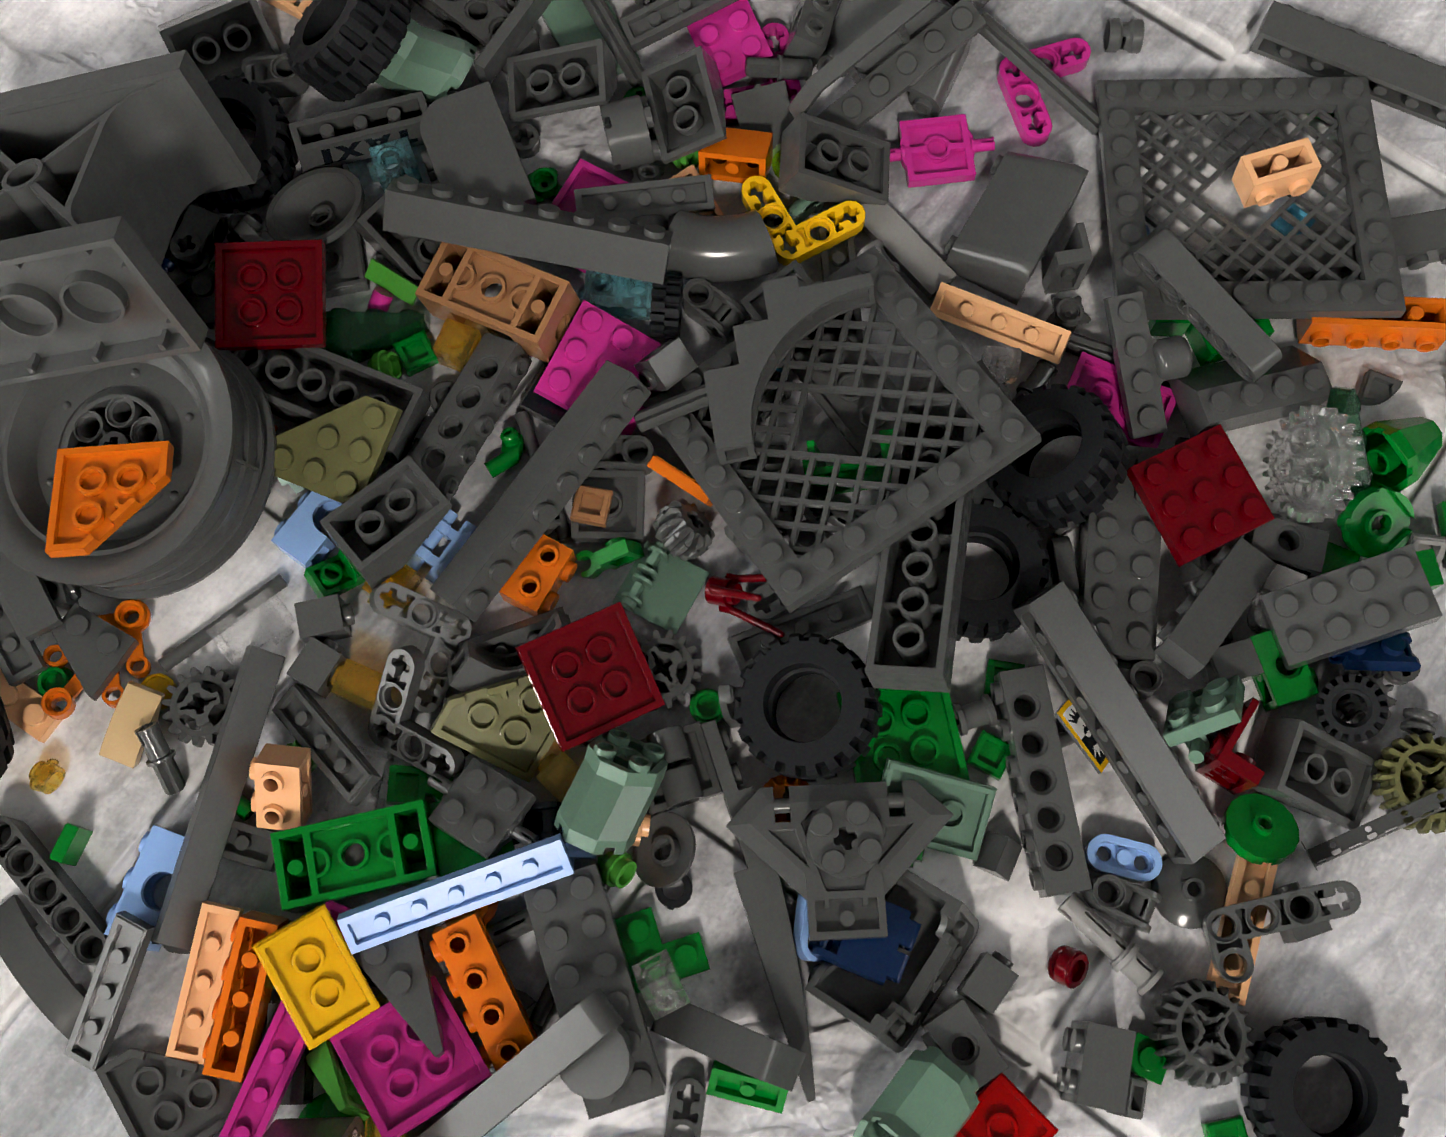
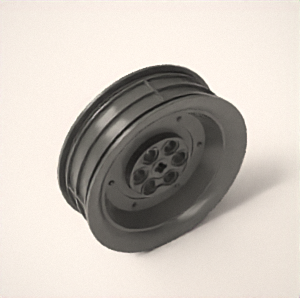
[0,337,276,600]

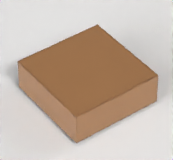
[570,485,614,528]

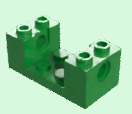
[270,799,440,914]

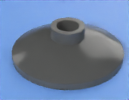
[632,812,696,888]
[1151,856,1227,929]

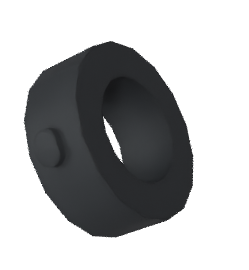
[655,875,693,910]

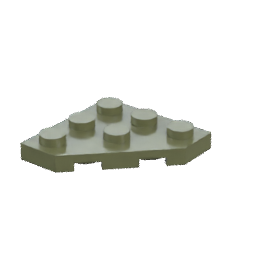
[274,396,403,504]
[430,674,555,783]

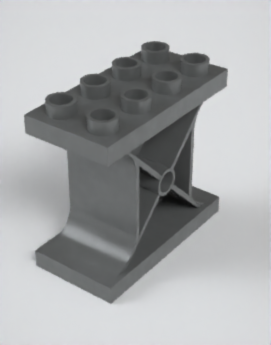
[0,50,261,386]

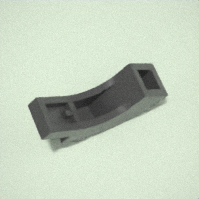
[446,609,571,692]

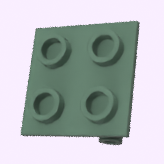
[612,541,710,635]

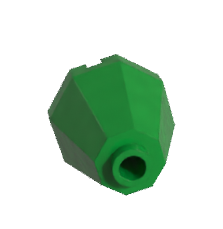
[1349,417,1442,492]

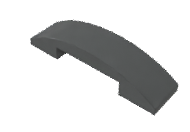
[0,895,87,1040]

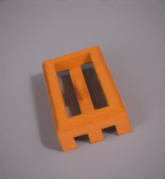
[647,455,713,507]

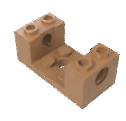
[415,242,581,363]

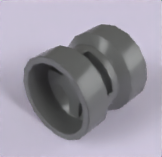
[1104,18,1144,54]

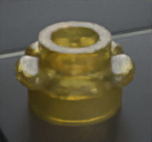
[29,758,66,794]

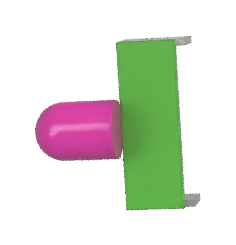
[364,254,421,319]

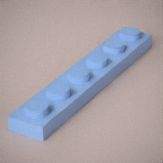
[337,833,574,954]

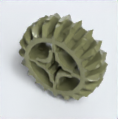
[1372,732,1446,834]

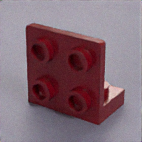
[1195,697,1265,795]

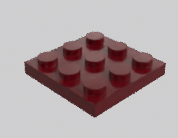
[215,239,326,351]
[1127,424,1275,567]
[515,601,665,752]

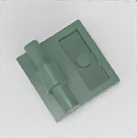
[1162,675,1245,764]

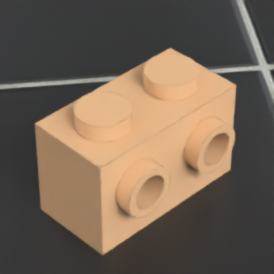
[1232,137,1322,208]
[249,743,312,830]

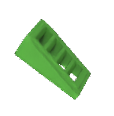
[305,1040,371,1121]

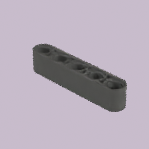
[1133,229,1282,383]
[0,815,108,966]

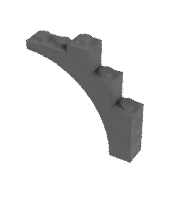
[703,273,875,465]

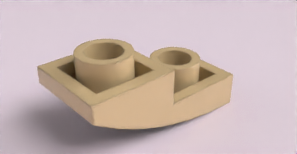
[99,681,165,768]

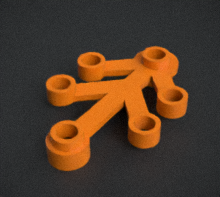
[41,600,151,720]

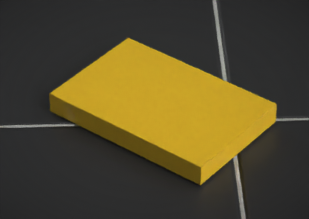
[251,904,380,1051]

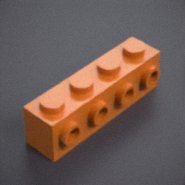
[1296,296,1446,352]
[429,909,538,1071]
[202,910,289,1083]

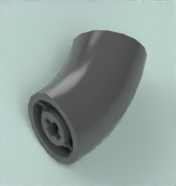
[666,209,778,283]

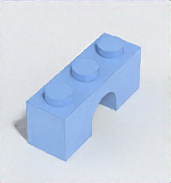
[271,491,342,569]
[104,825,185,952]

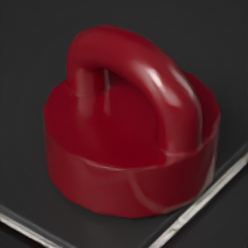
[1047,945,1089,989]

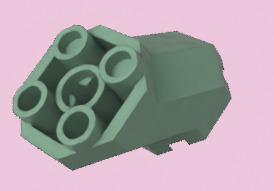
[375,19,478,104]
[554,729,668,855]
[853,1046,979,1137]

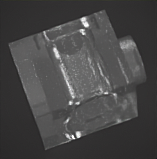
[632,949,691,1021]

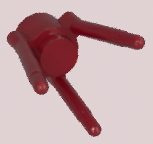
[705,573,785,638]

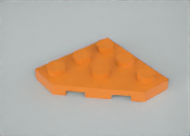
[45,440,174,558]

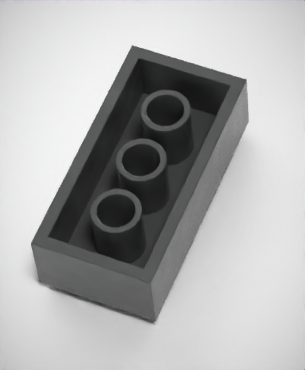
[1260,544,1442,671]

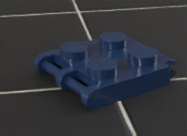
[1328,632,1421,672]
[812,901,921,986]

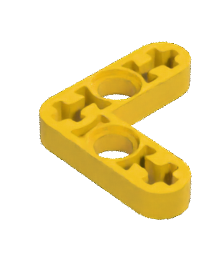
[742,175,866,266]

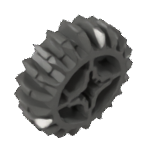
[1148,979,1255,1089]

